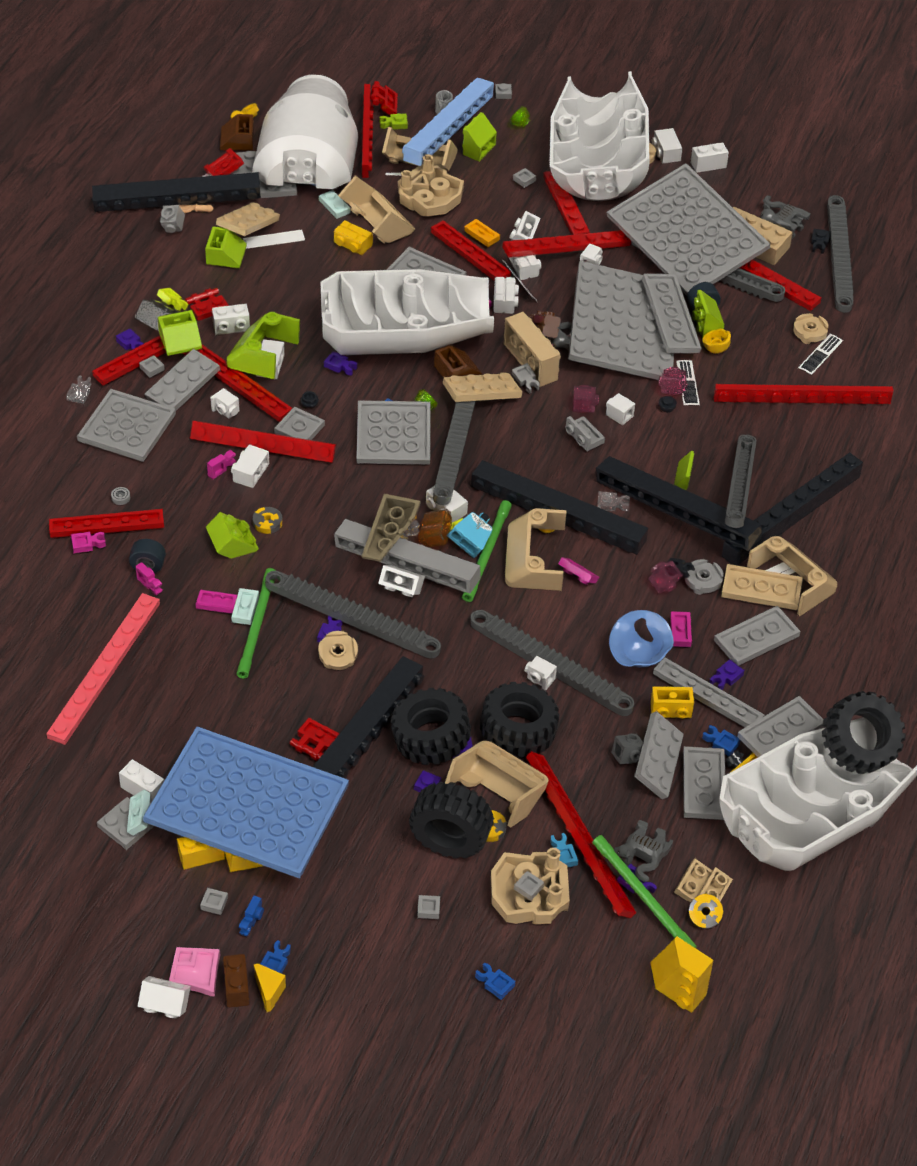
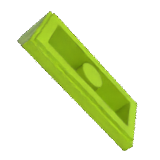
[674,451,694,490]

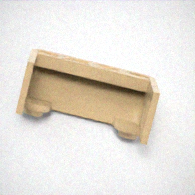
[382,127,458,172]
[338,175,415,244]
[505,509,566,591]
[747,536,837,616]
[445,741,548,828]

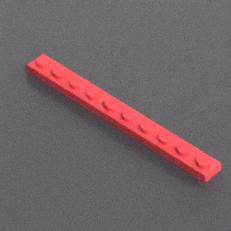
[46,593,160,745]

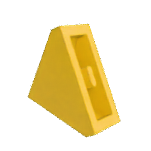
[254,963,286,1012]

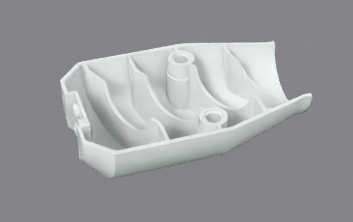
[550,71,649,201]
[252,75,358,189]
[321,269,494,355]
[720,717,917,871]

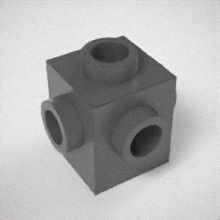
[611,734,643,764]

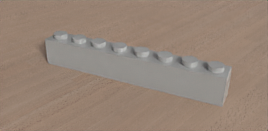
[334,519,481,594]

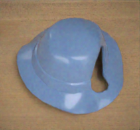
[609,610,674,668]

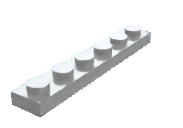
[653,657,765,727]

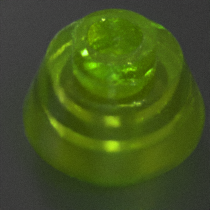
[510,106,530,127]
[415,389,437,410]

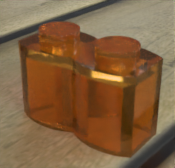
[418,509,452,547]

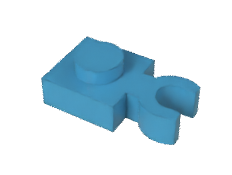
[550,833,578,867]

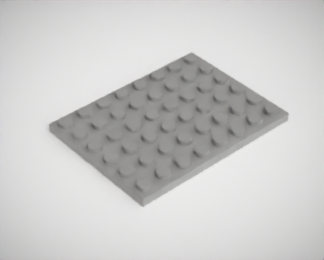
[607,164,770,295]
[568,261,674,383]

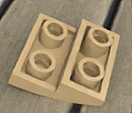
[674,859,733,911]

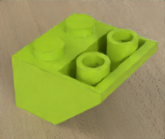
[462,112,497,162]
[205,226,247,268]
[692,290,724,339]
[158,310,202,356]
[206,512,259,559]

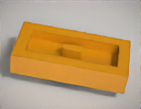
[464,219,500,247]

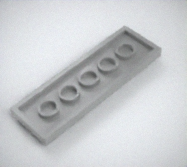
[642,274,701,353]

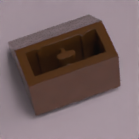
[220,114,254,151]
[434,345,482,378]

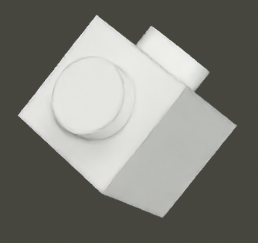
[606,393,635,425]

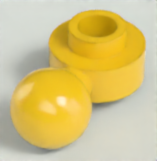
[231,103,259,119]

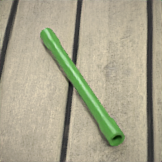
[462,500,512,602]
[237,568,276,679]
[592,835,697,948]

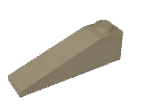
[362,494,421,562]

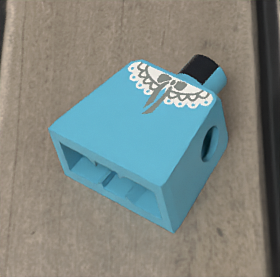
[447,512,492,558]

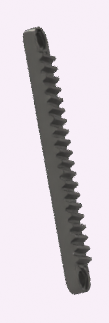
[827,195,854,313]
[631,241,785,302]
[433,401,476,505]
[725,434,757,528]
[265,571,441,658]
[470,610,634,716]

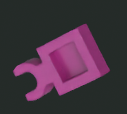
[207,450,236,479]
[71,532,106,553]
[136,562,163,595]

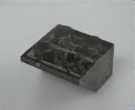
[135,298,181,331]

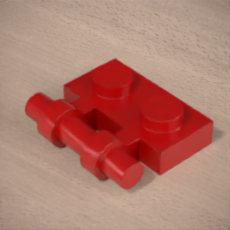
[371,81,398,115]
[185,288,229,321]
[290,718,340,761]

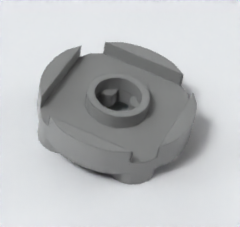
[685,559,723,595]

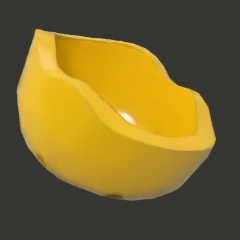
[702,329,731,353]

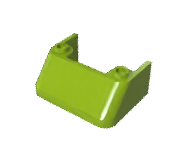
[227,312,300,379]

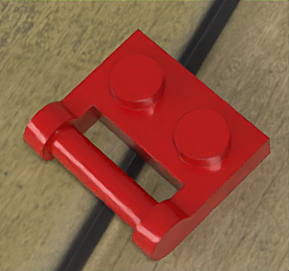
[203,148,245,176]

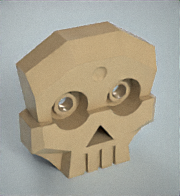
[398,154,464,216]
[491,848,569,924]

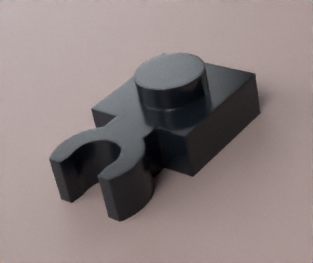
[811,229,830,254]
[660,558,695,578]

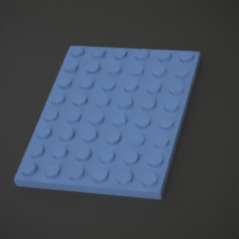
[143,727,349,879]

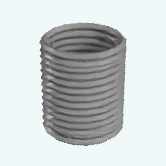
[435,90,453,115]

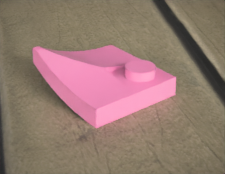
[169,947,220,997]

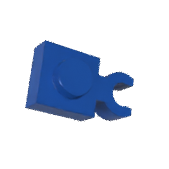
[702,725,741,757]
[239,896,264,936]
[261,940,291,974]
[475,963,516,1000]

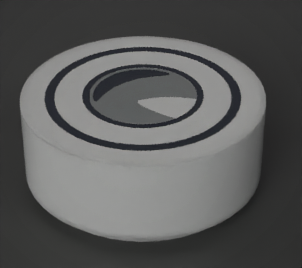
[111,487,130,505]

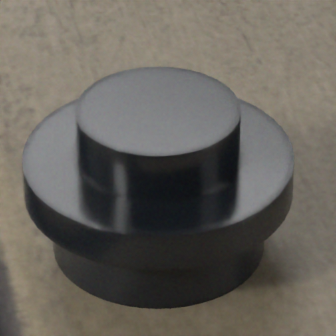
[301,391,319,408]
[659,396,677,412]
[725,750,744,768]

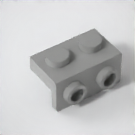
[565,416,605,451]

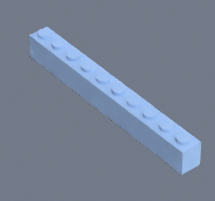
[402,78,494,166]

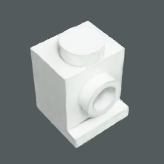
[580,244,603,265]
[211,388,239,419]
[524,656,557,691]

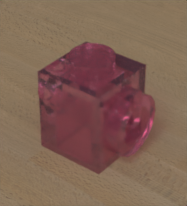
[659,367,687,395]
[573,385,599,412]
[648,561,683,593]

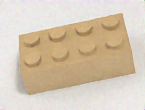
[733,207,792,265]
[504,312,561,387]

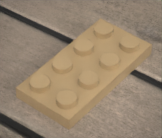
[216,203,280,236]
[443,373,522,402]
[721,564,803,610]

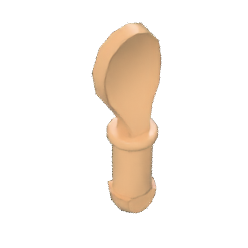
[179,204,213,213]

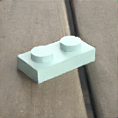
[319,190,351,219]
[231,588,259,625]
[127,790,150,836]

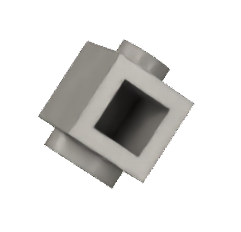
[160,205,185,233]

